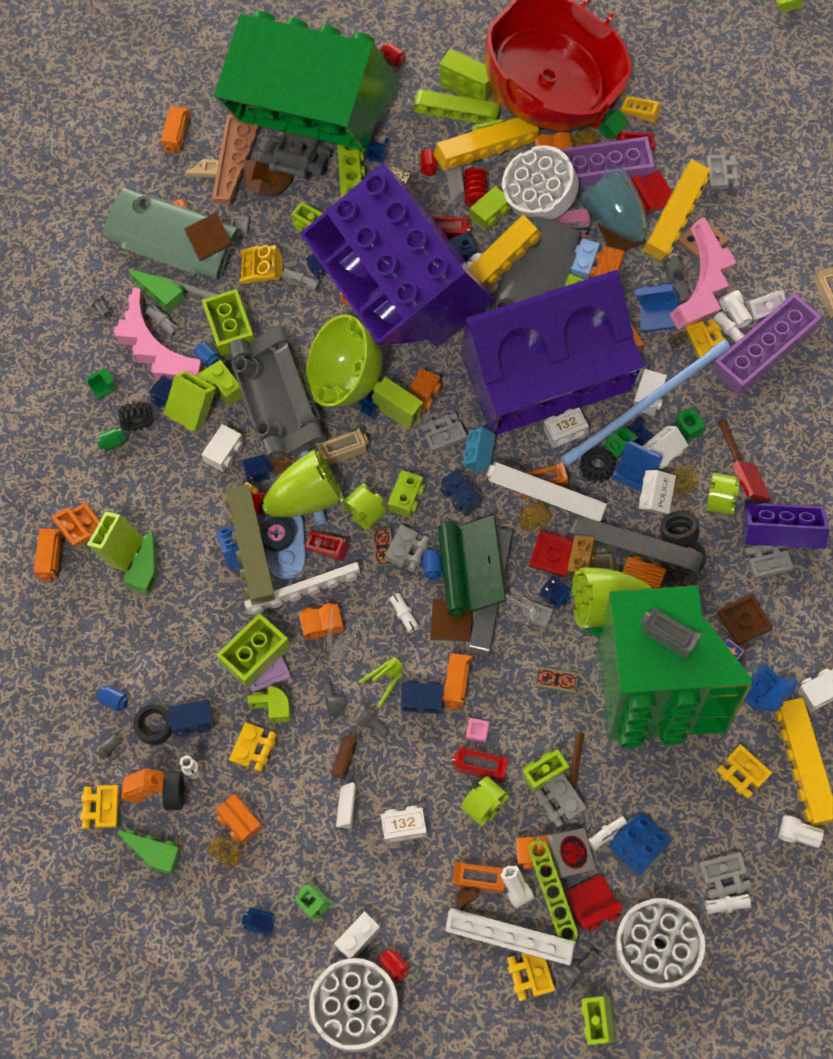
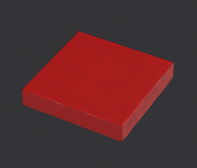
[733,460,771,502]
[529,530,574,578]

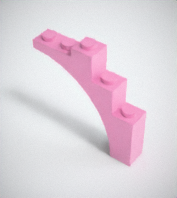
[670,217,736,330]
[114,288,203,382]

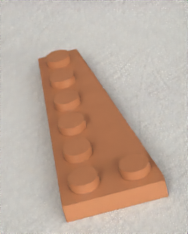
[212,114,260,204]

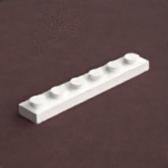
[244,562,361,615]
[445,908,575,965]

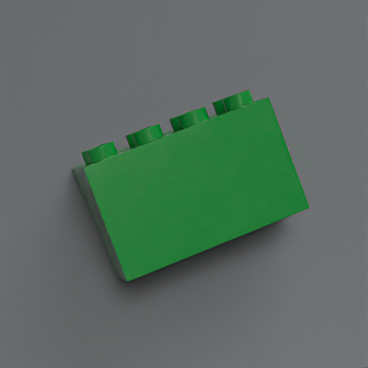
[214,10,400,152]
[598,585,752,748]

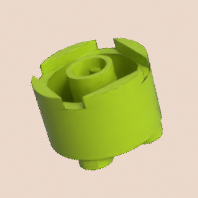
[705,472,740,515]
[342,483,388,530]
[461,776,510,827]

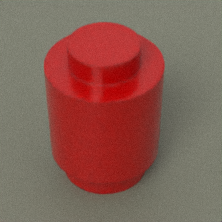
[380,43,406,67]
[419,149,438,176]
[378,948,410,982]

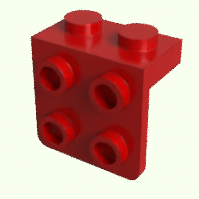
[628,171,672,217]
[565,875,623,932]

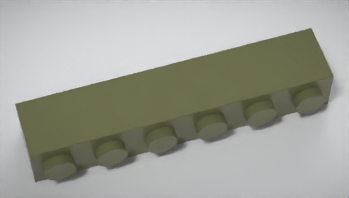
[223,484,275,605]

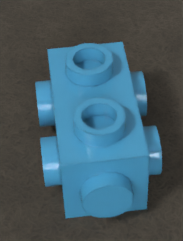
[462,427,496,472]

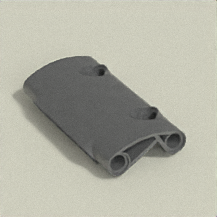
[489,217,581,311]
[229,326,325,460]

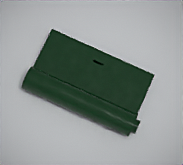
[438,515,506,618]

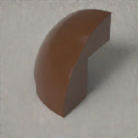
[243,160,293,196]

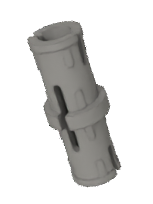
[282,268,320,292]
[146,304,180,337]

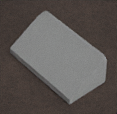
[447,165,464,202]

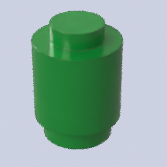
[96,428,126,452]

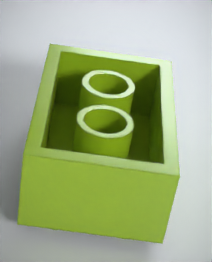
[439,49,494,101]
[201,289,254,357]
[216,613,291,689]

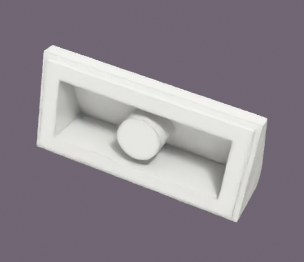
[745,290,786,320]
[336,783,356,829]

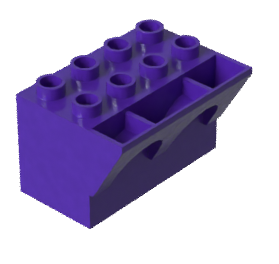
[300,162,495,347]
[460,270,645,435]

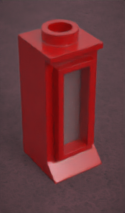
[432,216,471,240]
[452,747,508,783]

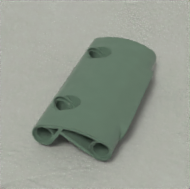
[103,188,240,280]

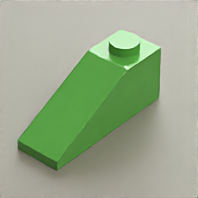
[129,270,185,313]

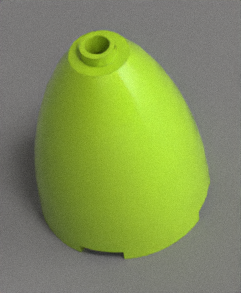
[262,449,344,518]
[571,567,652,628]

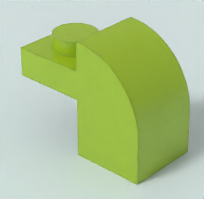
[248,686,291,723]

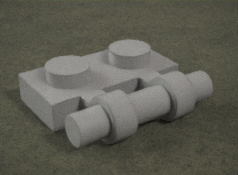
[706,155,742,190]
[420,412,467,453]
[384,525,430,572]
[744,545,793,580]
[534,773,587,829]
[699,852,751,899]

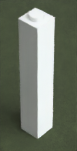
[487,462,607,522]

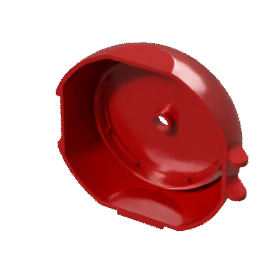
[484,0,632,131]

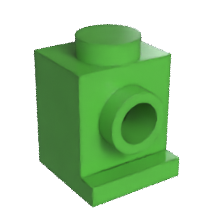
[295,884,333,919]

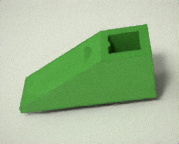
[124,530,157,596]
[118,830,182,876]

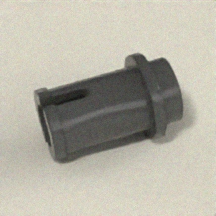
[91,295,112,319]
[95,733,122,759]

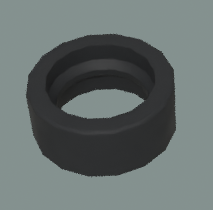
[660,513,699,548]
[133,704,172,745]
[162,771,185,811]

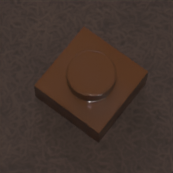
[455,888,478,911]

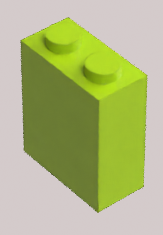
[163,370,216,431]
[372,377,423,430]
[87,511,143,571]

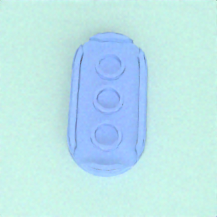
[264,514,306,579]

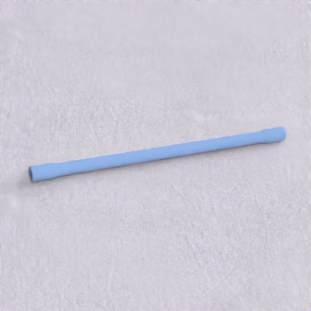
[561,340,731,467]

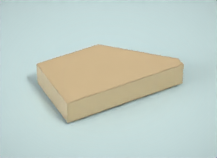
[186,159,219,178]

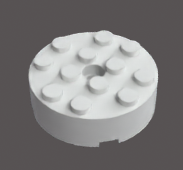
[502,146,579,220]
[615,898,705,991]
[309,958,399,1052]

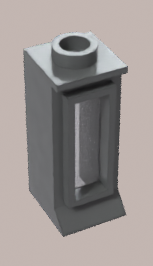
[640,607,702,660]

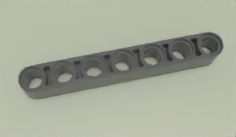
[566,515,703,575]
[469,527,513,658]

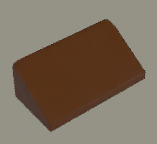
[331,735,357,779]

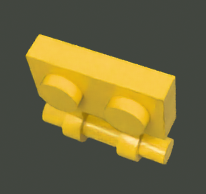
[685,319,727,359]
[229,722,277,772]
[716,744,772,799]
[80,785,119,829]
[507,953,555,1002]

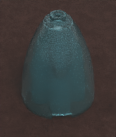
[580,167,648,243]

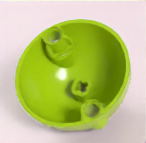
[306,314,383,407]

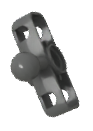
[649,253,691,306]

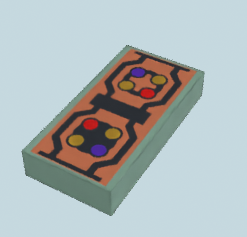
[371,528,394,568]
[535,666,578,694]

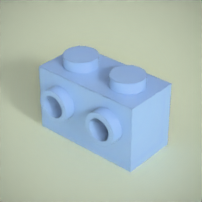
[571,239,600,280]

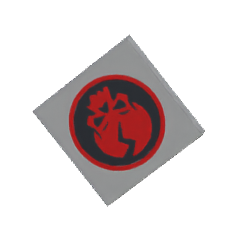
[547,828,596,878]

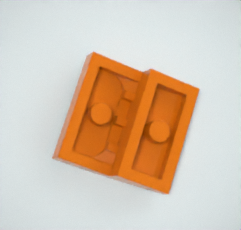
[52,502,100,547]

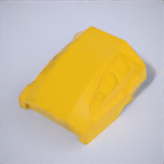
[239,245,283,284]

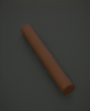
[718,419,744,462]
[569,733,584,791]

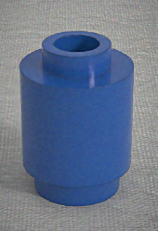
[194,342,222,368]
[422,550,443,580]
[97,685,129,712]

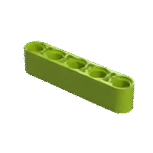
[413,90,500,124]
[528,840,578,942]

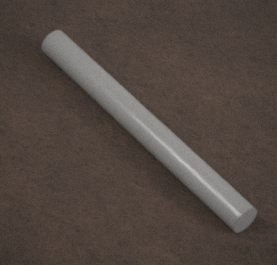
[156,274,219,298]

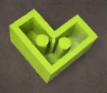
[195,360,243,407]

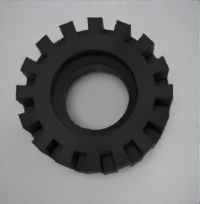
[118,401,154,431]
[580,446,616,483]

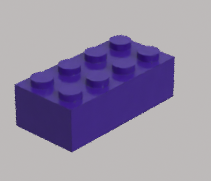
[742,502,830,549]

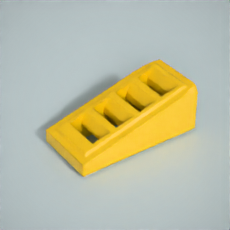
[621,96,661,123]

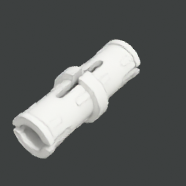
[714,311,745,343]
[389,593,420,633]
[180,756,200,779]
[588,815,628,851]
[705,894,751,914]

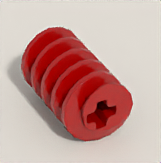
[464,167,487,207]

